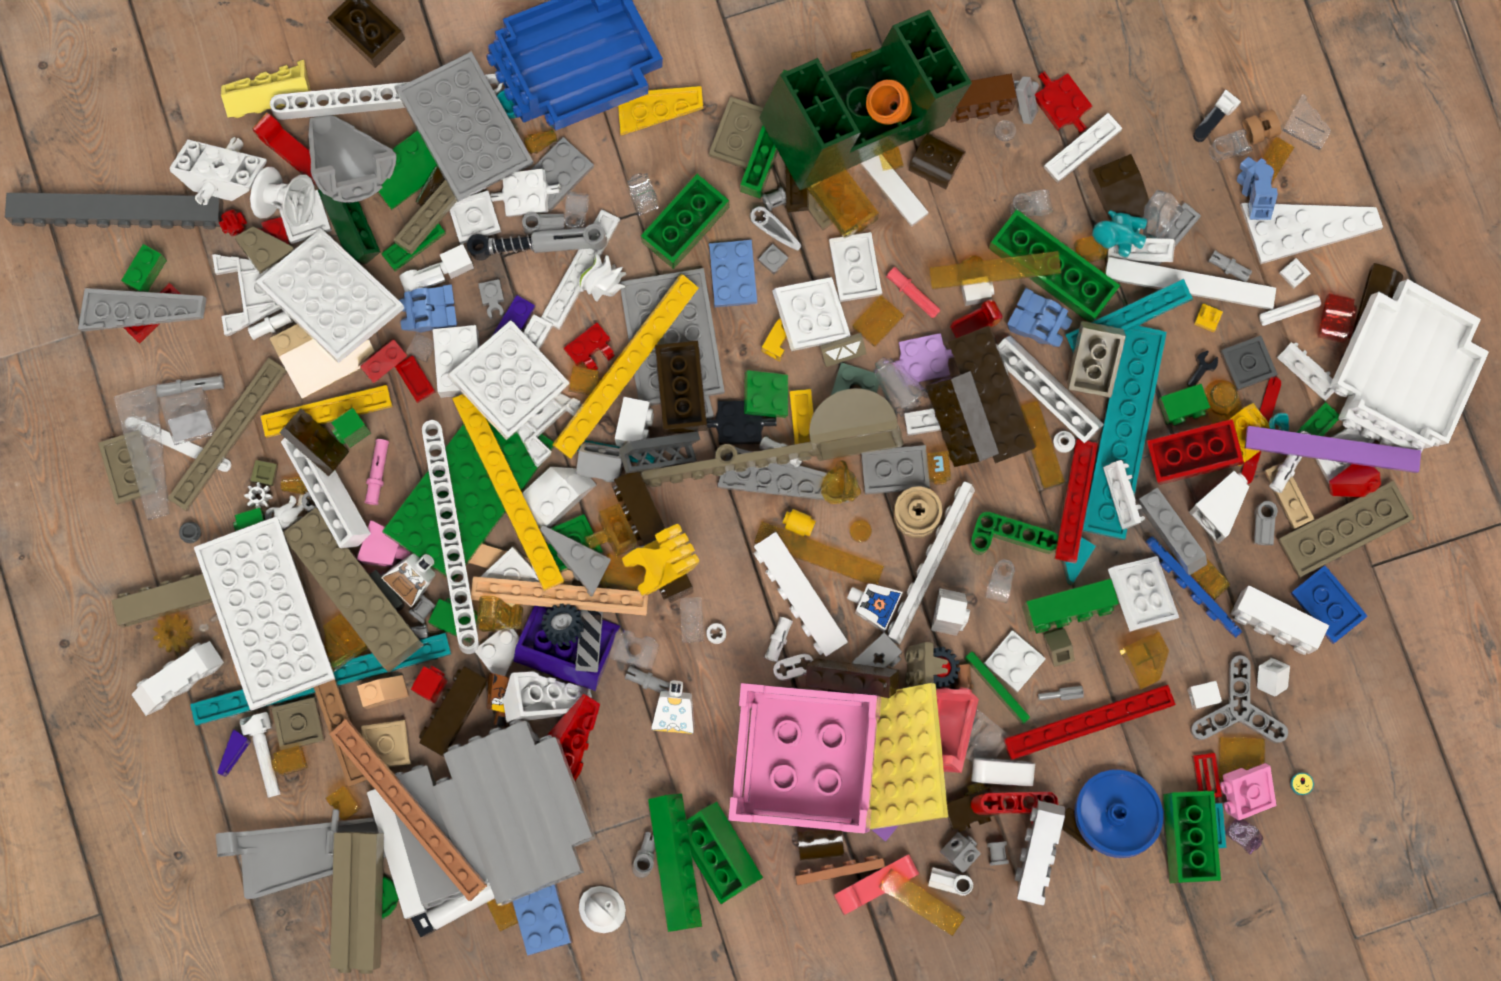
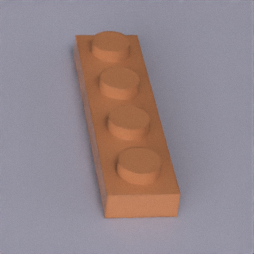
[795,855,885,886]

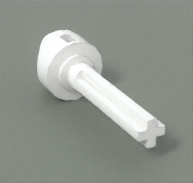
[240,712,280,798]

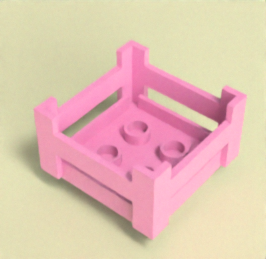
[729,683,881,833]

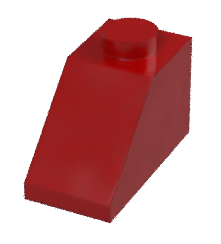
[1329,464,1381,497]

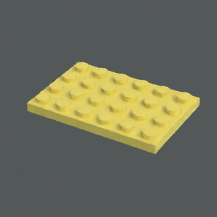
[870,683,948,830]

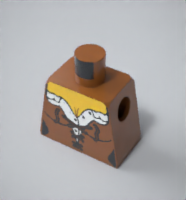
[486,673,510,727]

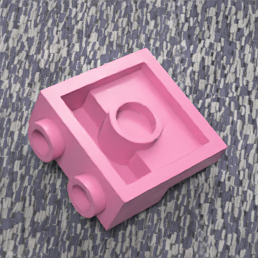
[1221,763,1276,820]

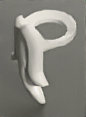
[265,492,304,530]

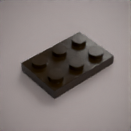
[279,408,349,476]

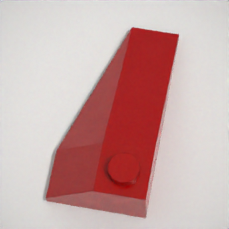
[546,694,600,781]

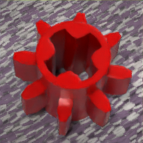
[219,210,247,236]

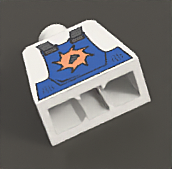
[847,583,903,633]

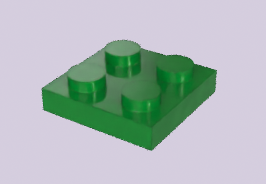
[744,370,788,418]

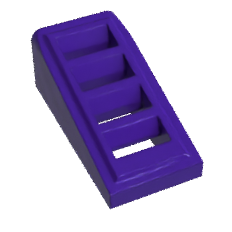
[217,730,251,777]

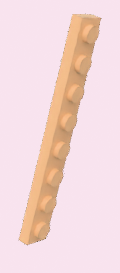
[471,576,648,616]

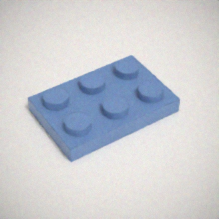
[709,240,757,307]

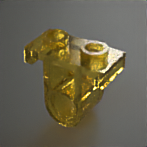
[477,596,523,632]

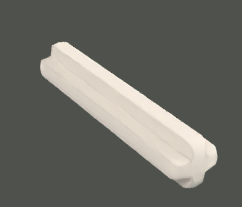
[1259,295,1321,326]

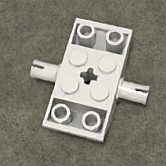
[170,137,267,205]

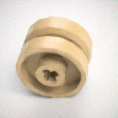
[893,486,942,538]

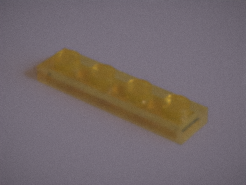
[879,868,965,936]

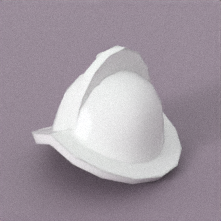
[579,886,626,933]

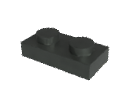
[369,570,405,611]

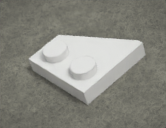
[475,623,520,676]

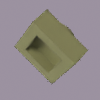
[251,460,278,486]

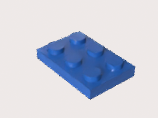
[1290,566,1367,644]

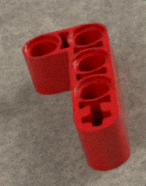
[252,113,318,187]
[971,792,1059,824]

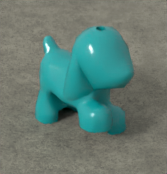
[1092,211,1147,258]

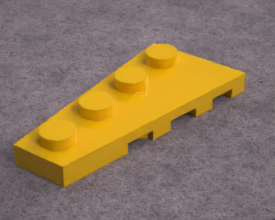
[618,86,703,136]

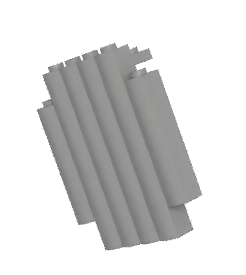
[432,719,596,906]

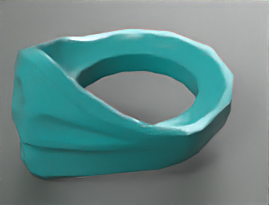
[1269,413,1289,432]

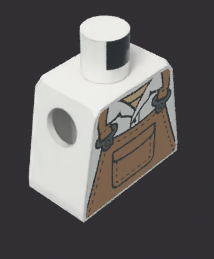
[382,553,435,607]

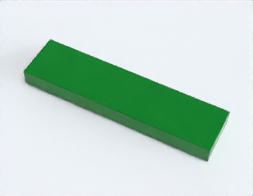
[964,652,1030,725]

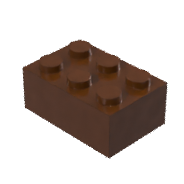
[950,73,1017,123]

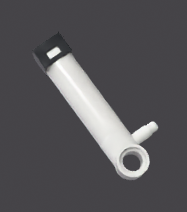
[411,882,494,938]

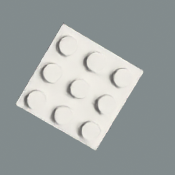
[772,277,851,351]
[1108,556,1179,632]

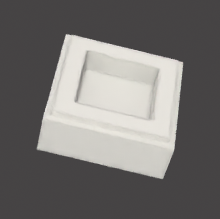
[1279,258,1311,289]

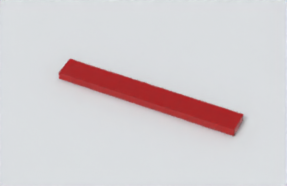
[1003,685,1176,761]

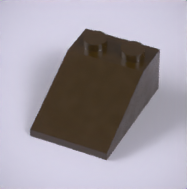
[1089,154,1155,221]

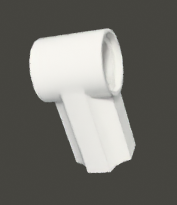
[399,263,445,292]
[928,867,973,896]

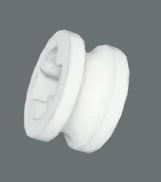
[707,623,726,644]

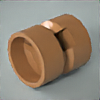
[1242,109,1281,145]

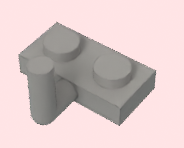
[1014,77,1039,124]

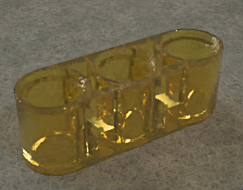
[1171,553,1230,601]

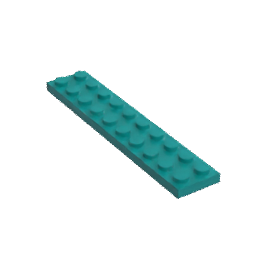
[1082,326,1167,540]

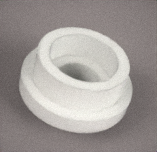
[1053,431,1075,453]

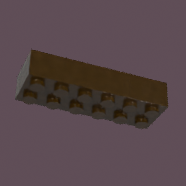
[948,325,1037,463]
[612,472,694,603]

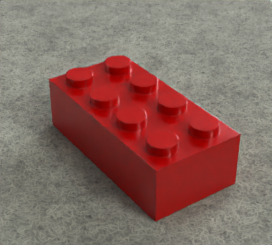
[1147,419,1245,485]

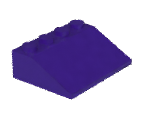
[513,606,620,691]

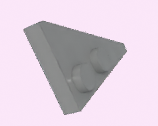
[540,525,611,597]

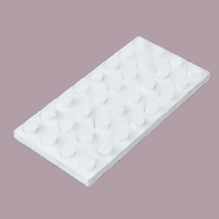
[194,516,335,711]

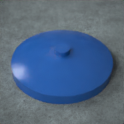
[1074,770,1163,858]

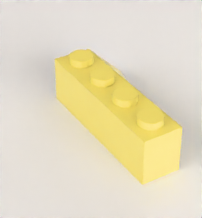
[221,60,311,118]

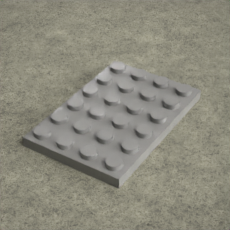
[396,52,533,202]
[619,268,725,406]

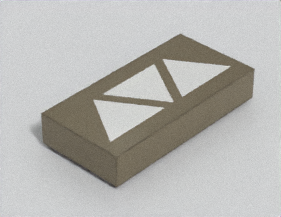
[820,333,867,367]

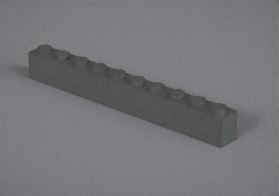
[5,193,224,229]

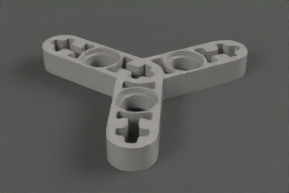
[1190,655,1288,743]

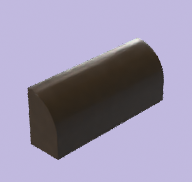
[1349,263,1403,343]

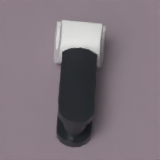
[1193,90,1241,142]

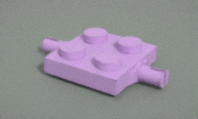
[887,333,954,385]

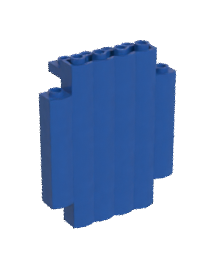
[486,0,663,131]

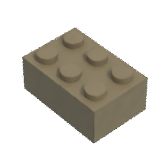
[1067,321,1126,397]

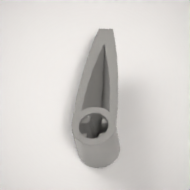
[749,206,802,251]

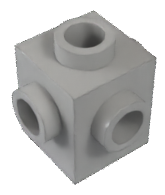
[940,832,981,873]

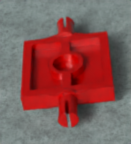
[1035,71,1093,133]

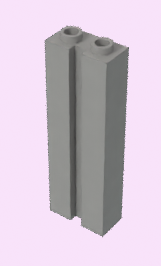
[394,765,464,909]

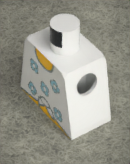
[652,680,695,734]

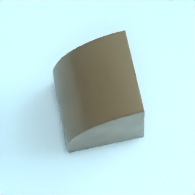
[1044,628,1075,667]

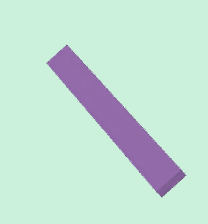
[1244,426,1421,473]

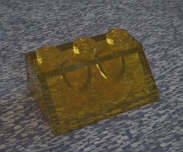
[806,170,879,238]

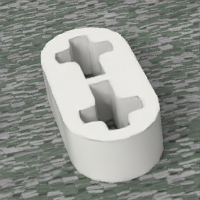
[773,654,813,681]

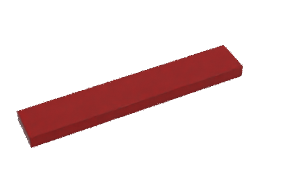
[1054,439,1098,563]

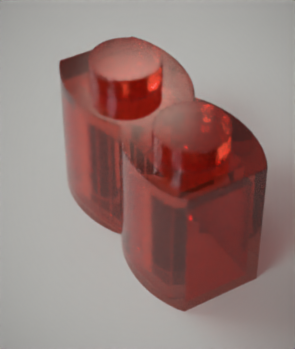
[1318,293,1357,343]

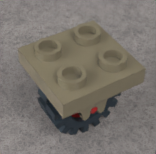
[905,642,960,688]

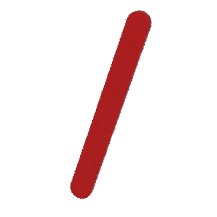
[1241,377,1281,485]

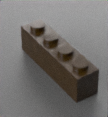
[806,658,899,698]
[419,666,488,758]

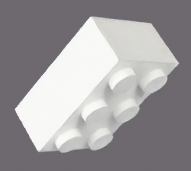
[433,325,480,398]

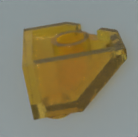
[1120,631,1169,690]

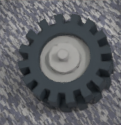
[542,603,584,647]

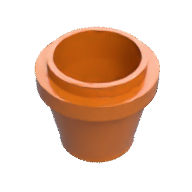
[866,80,912,124]

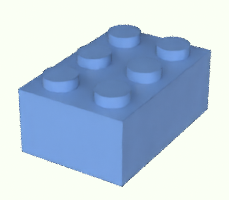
[513,884,572,956]

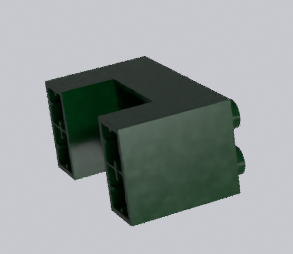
[759,10,972,190]

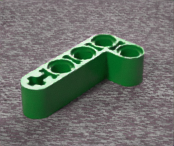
[970,512,1058,555]

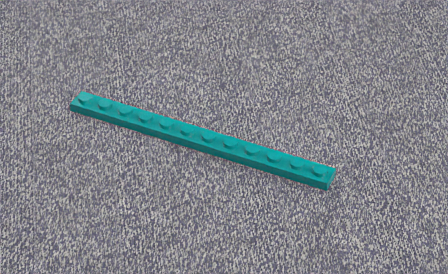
[190,633,452,726]

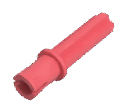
[886,267,940,318]

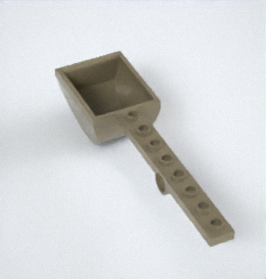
[642,389,904,487]

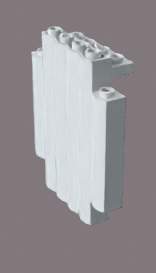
[1330,279,1489,453]

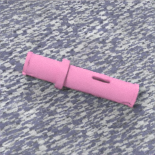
[364,439,389,505]

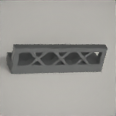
[619,432,700,473]

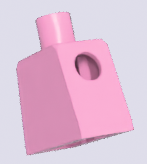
[357,520,412,568]

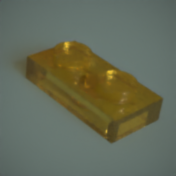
[1262,137,1295,184]

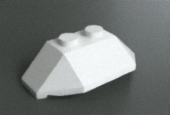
[522,467,596,530]

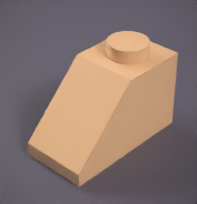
[357,675,409,709]

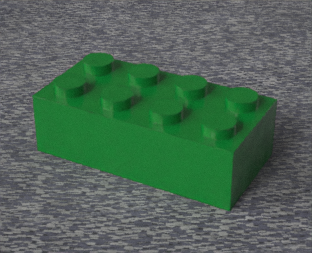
[641,174,730,270]
[1022,579,1119,634]

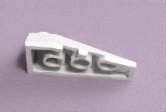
[503,672,592,722]

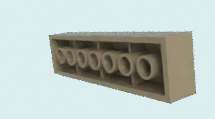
[284,508,423,672]

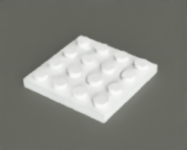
[447,321,570,440]

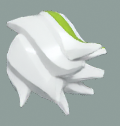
[578,254,626,302]

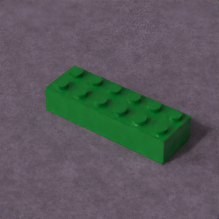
[989,209,1120,323]

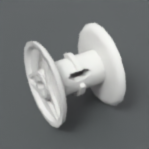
[250,167,315,227]

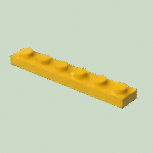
[261,385,393,438]

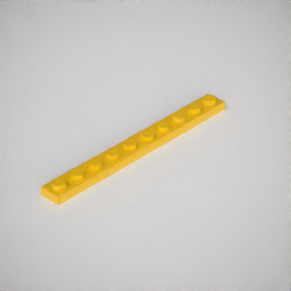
[552,274,699,459]
[452,394,564,591]

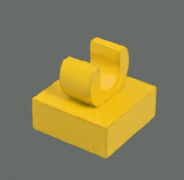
[1194,304,1223,333]

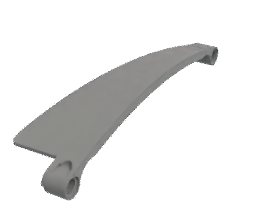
[215,818,386,899]

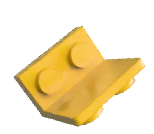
[1229,403,1270,466]

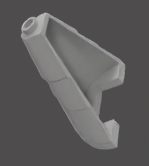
[309,115,396,202]

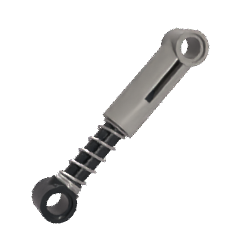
[467,224,607,261]

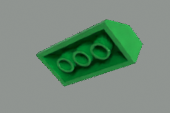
[377,130,437,210]
[1163,791,1221,884]
[686,802,763,905]

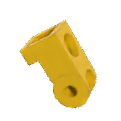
[761,318,787,362]

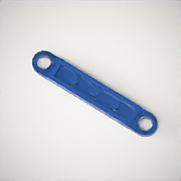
[1145,536,1242,638]

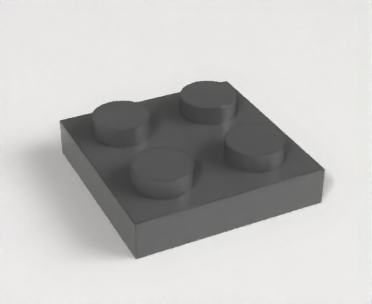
[1220,336,1278,391]

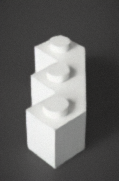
[131,641,224,716]

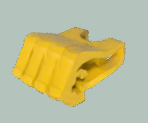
[622,524,699,596]

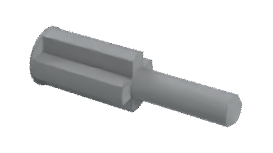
[1038,685,1084,701]
[325,809,339,856]

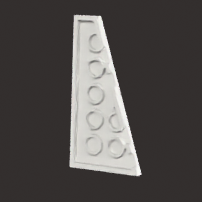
[1240,203,1383,264]

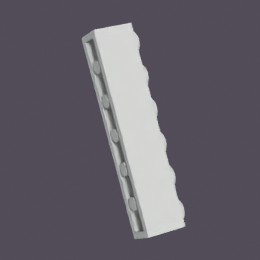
[998,336,1104,443]
[281,438,371,548]
[754,532,848,657]

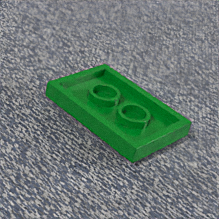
[542,514,603,573]

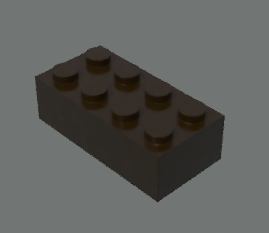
[655,341,707,435]
[926,371,999,467]

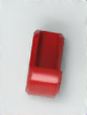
[950,300,1003,338]

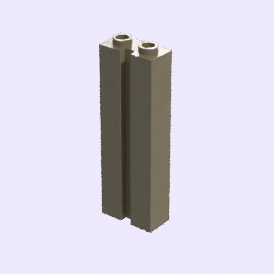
[330,831,384,974]

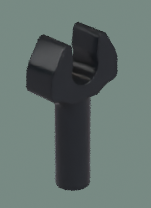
[1187,350,1218,387]

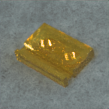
[852,295,904,347]
[599,553,646,591]

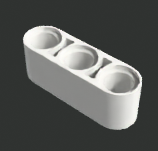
[971,758,1035,786]

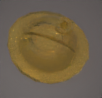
[821,460,861,504]

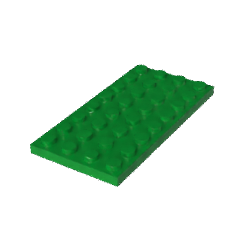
[382,419,554,582]

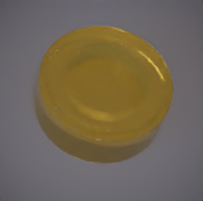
[850,520,872,543]

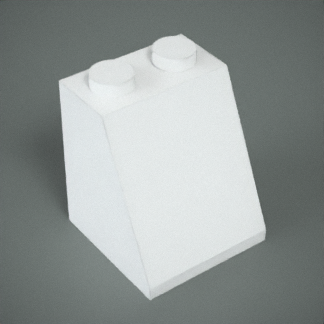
[1189,471,1249,544]

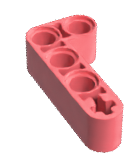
[833,854,920,915]

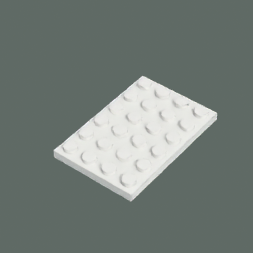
[255,229,404,363]

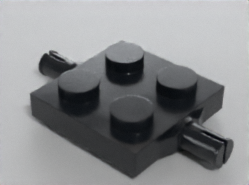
[706,401,777,445]

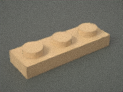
[1264,462,1314,530]

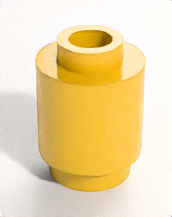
[782,509,816,537]

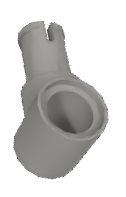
[632,832,655,878]

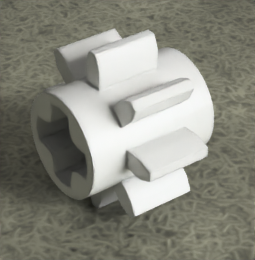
[244,482,273,508]

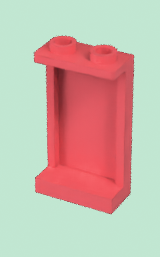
[936,687,979,773]

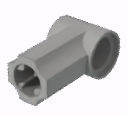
[522,212,564,236]
[1254,501,1278,546]

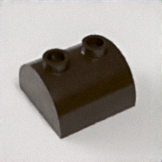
[909,133,966,190]
[795,818,844,861]

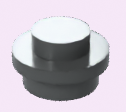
[179,522,201,543]

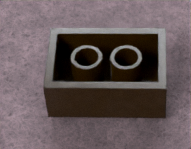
[328,0,405,68]

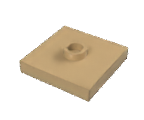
[361,720,411,767]

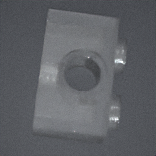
[609,630,660,671]

